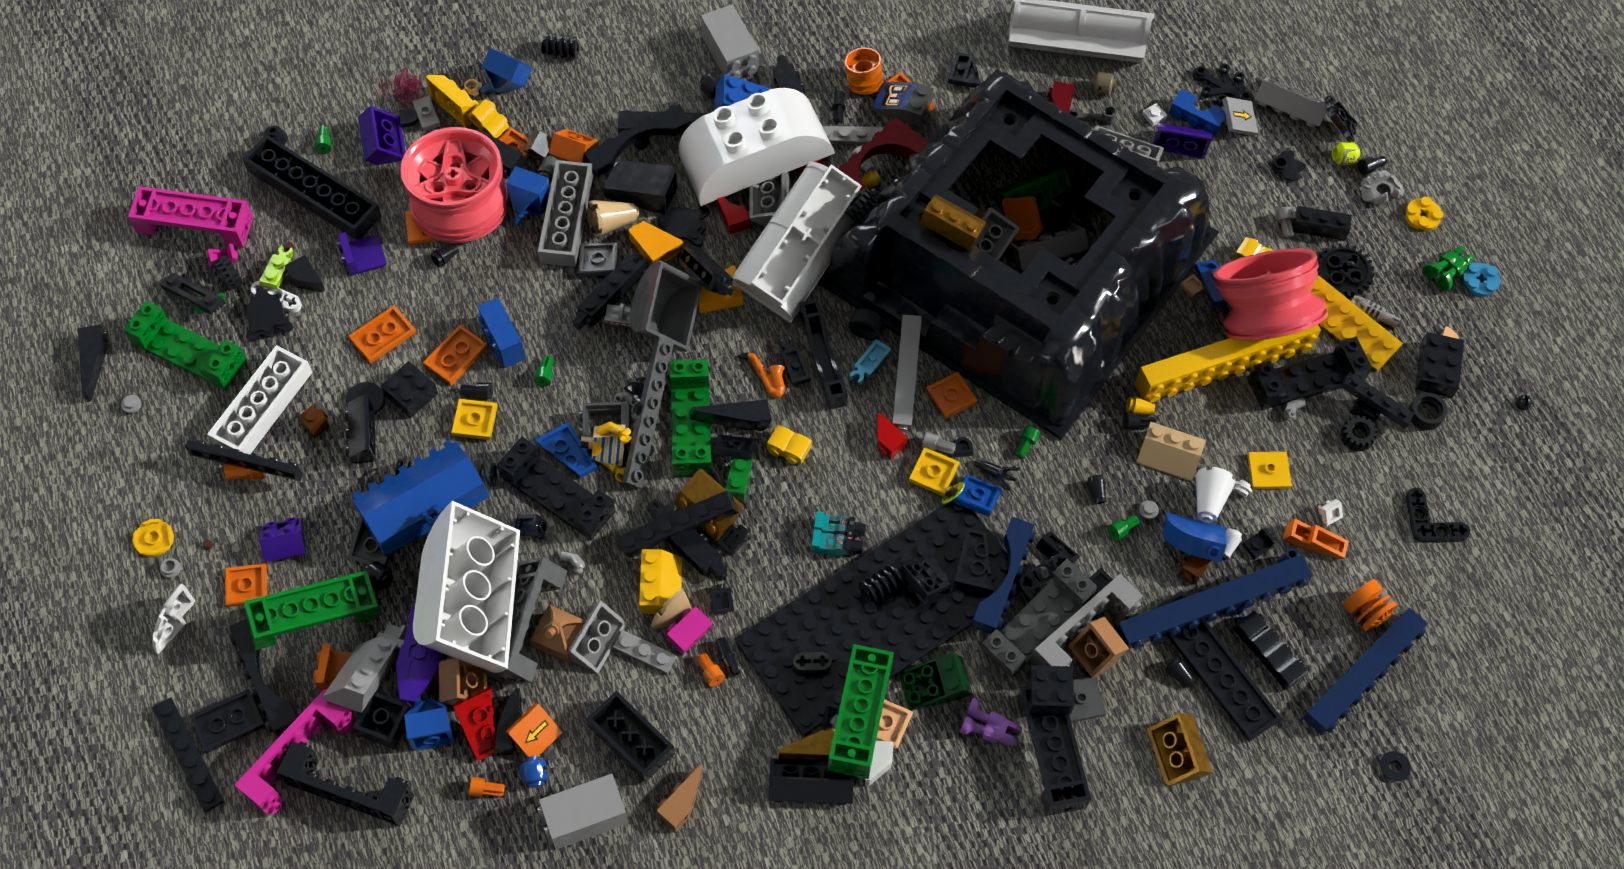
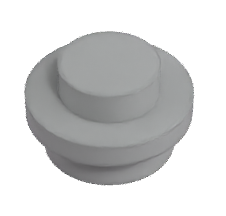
[121,395,141,413]
[1139,501,1159,519]
[160,558,181,578]

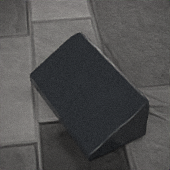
[1035,531,1080,566]

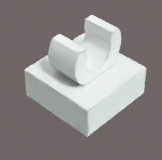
[1318,499,1343,526]

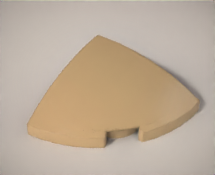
[651,588,692,629]

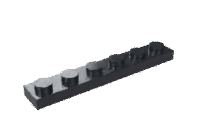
[185,440,303,481]
[152,697,224,813]

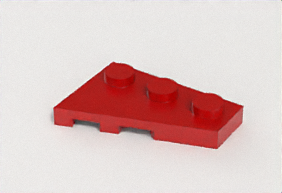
[452,687,496,761]

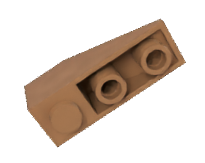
[657,765,703,832]

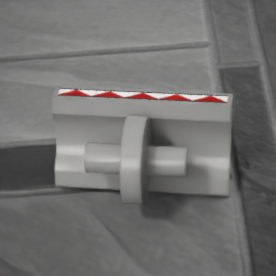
[604,303,632,328]

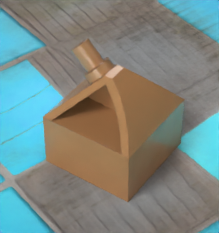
[530,605,586,663]
[1068,617,1129,678]
[434,658,487,705]

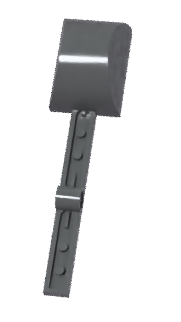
[622,260,702,489]

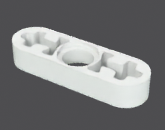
[251,281,302,313]

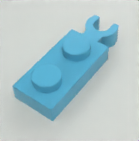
[849,339,891,386]

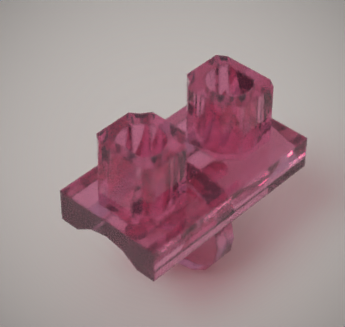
[393,68,422,104]

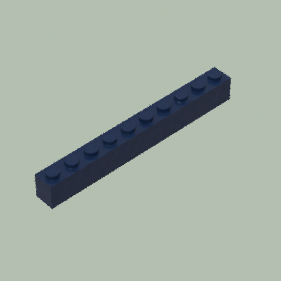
[1117,554,1313,650]

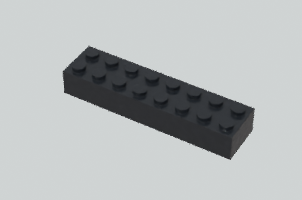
[242,134,382,240]

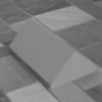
[568,600,627,674]

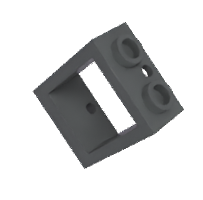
[579,402,630,445]

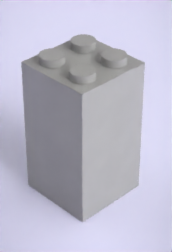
[701,4,759,79]
[537,774,628,850]

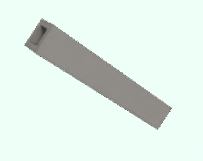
[892,314,922,432]

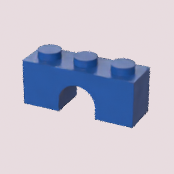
[1169,89,1226,136]

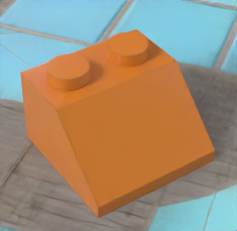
[549,129,599,163]

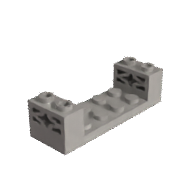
[1030,574,1143,666]

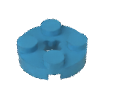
[1462,263,1500,297]

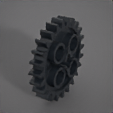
[1317,243,1375,299]

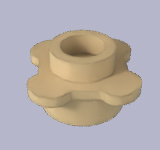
[462,79,482,97]

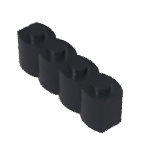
[1233,611,1308,690]

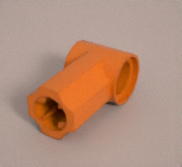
[224,464,265,481]

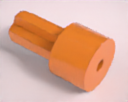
[697,653,725,687]
[469,777,505,797]

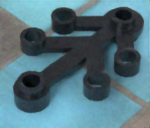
[1192,63,1254,106]

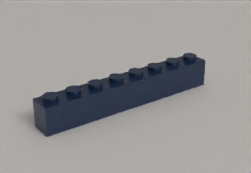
[1303,607,1428,735]

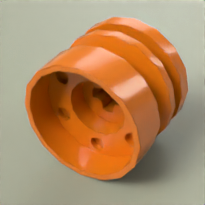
[845,47,884,95]
[1342,579,1398,632]

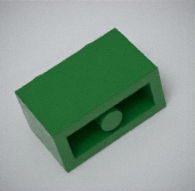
[725,457,752,503]

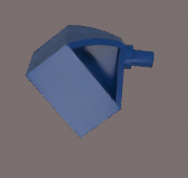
[481,48,533,94]
[506,166,550,226]
[404,697,455,751]

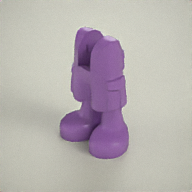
[960,698,1022,747]

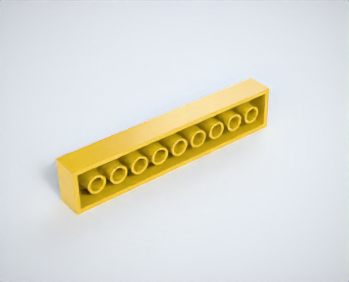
[1135,324,1321,403]

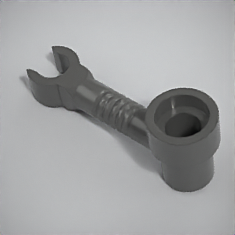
[1070,105,1117,125]

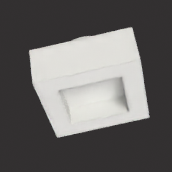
[1142,103,1167,126]

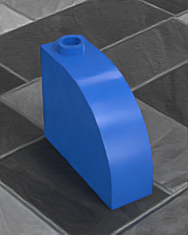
[1162,513,1226,562]

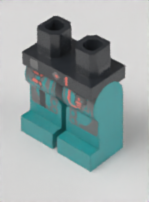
[811,511,866,557]

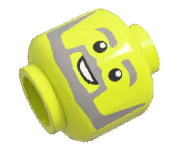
[1332,142,1360,165]

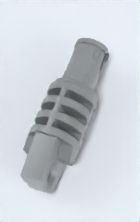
[1351,295,1401,329]

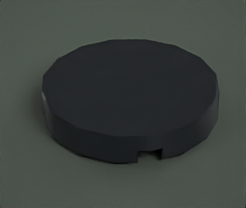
[345,382,385,415]

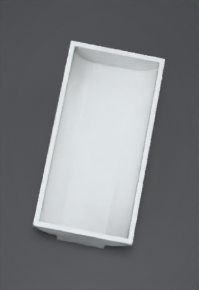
[1007,0,1154,63]
[732,162,862,323]

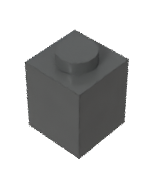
[523,130,552,160]

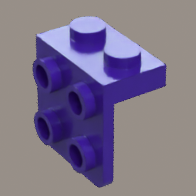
[337,232,387,276]

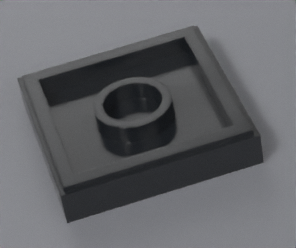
[713,434,756,459]

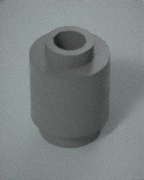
[537,156,557,183]

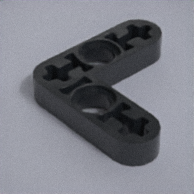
[1406,487,1470,542]

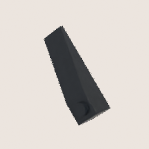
[78,324,110,402]
[690,399,772,431]

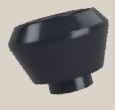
[263,125,288,145]

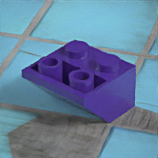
[259,517,306,562]

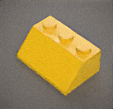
[426,75,478,128]
[639,549,682,614]

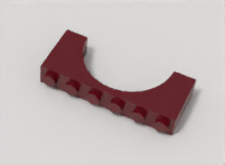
[839,117,928,191]

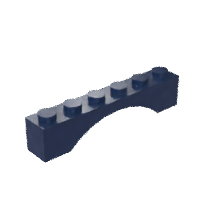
[971,517,1036,634]

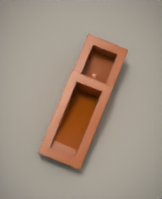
[1282,519,1349,559]

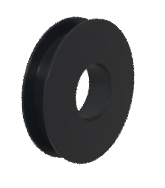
[1380,751,1411,781]

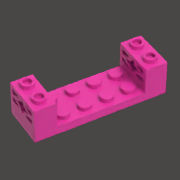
[128,186,253,248]
[235,689,356,817]

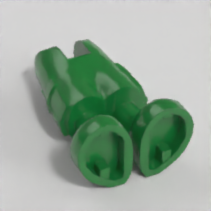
[1422,246,1475,292]

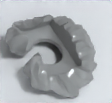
[1359,170,1405,205]

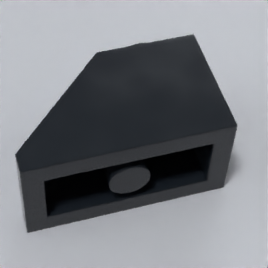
[285,255,325,293]

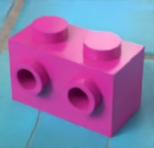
[666,606,713,655]

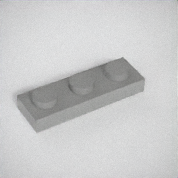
[613,630,677,674]

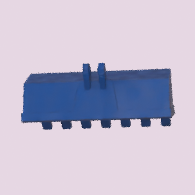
[352,440,490,557]

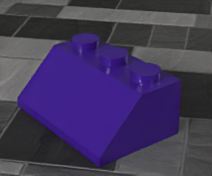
[358,106,406,165]
[1153,123,1212,159]

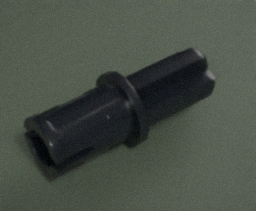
[832,91,846,124]
[715,637,740,678]

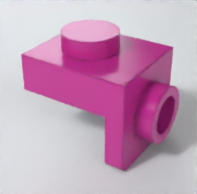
[206,243,238,268]

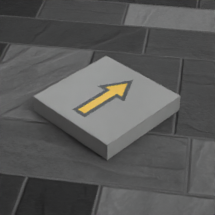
[1222,97,1258,136]

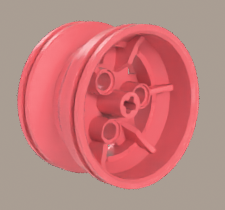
[401,127,509,243]
[1213,248,1327,340]

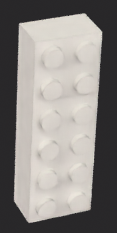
[207,345,312,454]

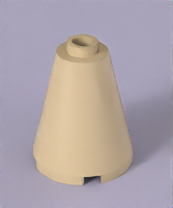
[587,200,639,237]

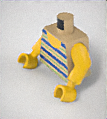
[581,422,632,482]

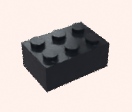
[1415,332,1464,398]

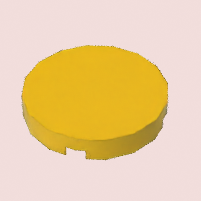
[132,519,174,557]

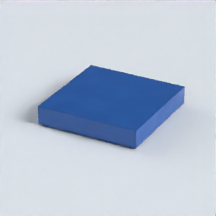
[953,474,1002,517]

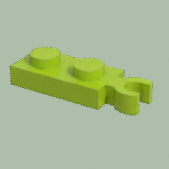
[259,245,293,290]

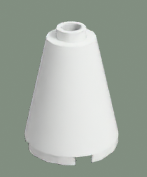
[1196,467,1235,523]

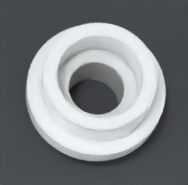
[1233,480,1252,497]

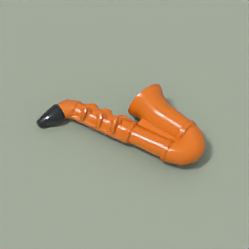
[738,352,785,398]

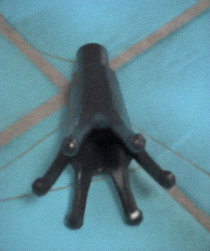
[974,459,1020,491]

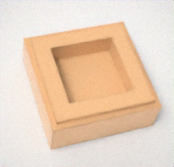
[1179,274,1204,298]

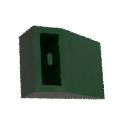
[899,652,973,711]

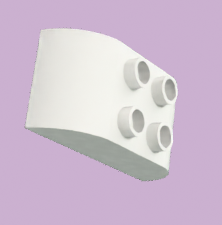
[679,88,835,206]
[413,501,520,673]

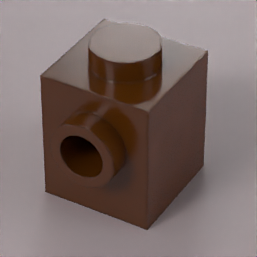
[298,405,329,439]
[1179,555,1211,585]

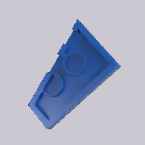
[1195,260,1228,307]
[535,422,597,478]

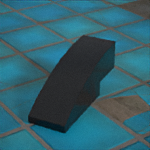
[495,688,522,755]

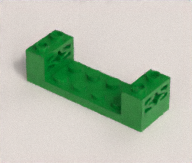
[123,301,247,391]
[670,359,712,477]
[244,570,378,650]
[828,644,894,779]

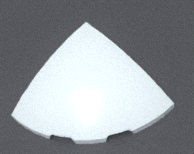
[152,583,195,654]

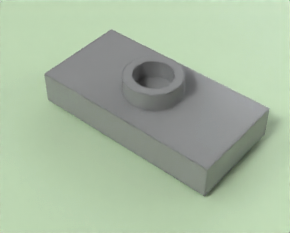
[412,96,440,131]

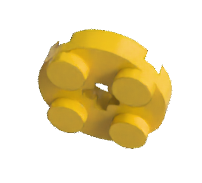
[1405,197,1443,231]

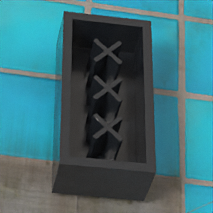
[586,691,675,782]

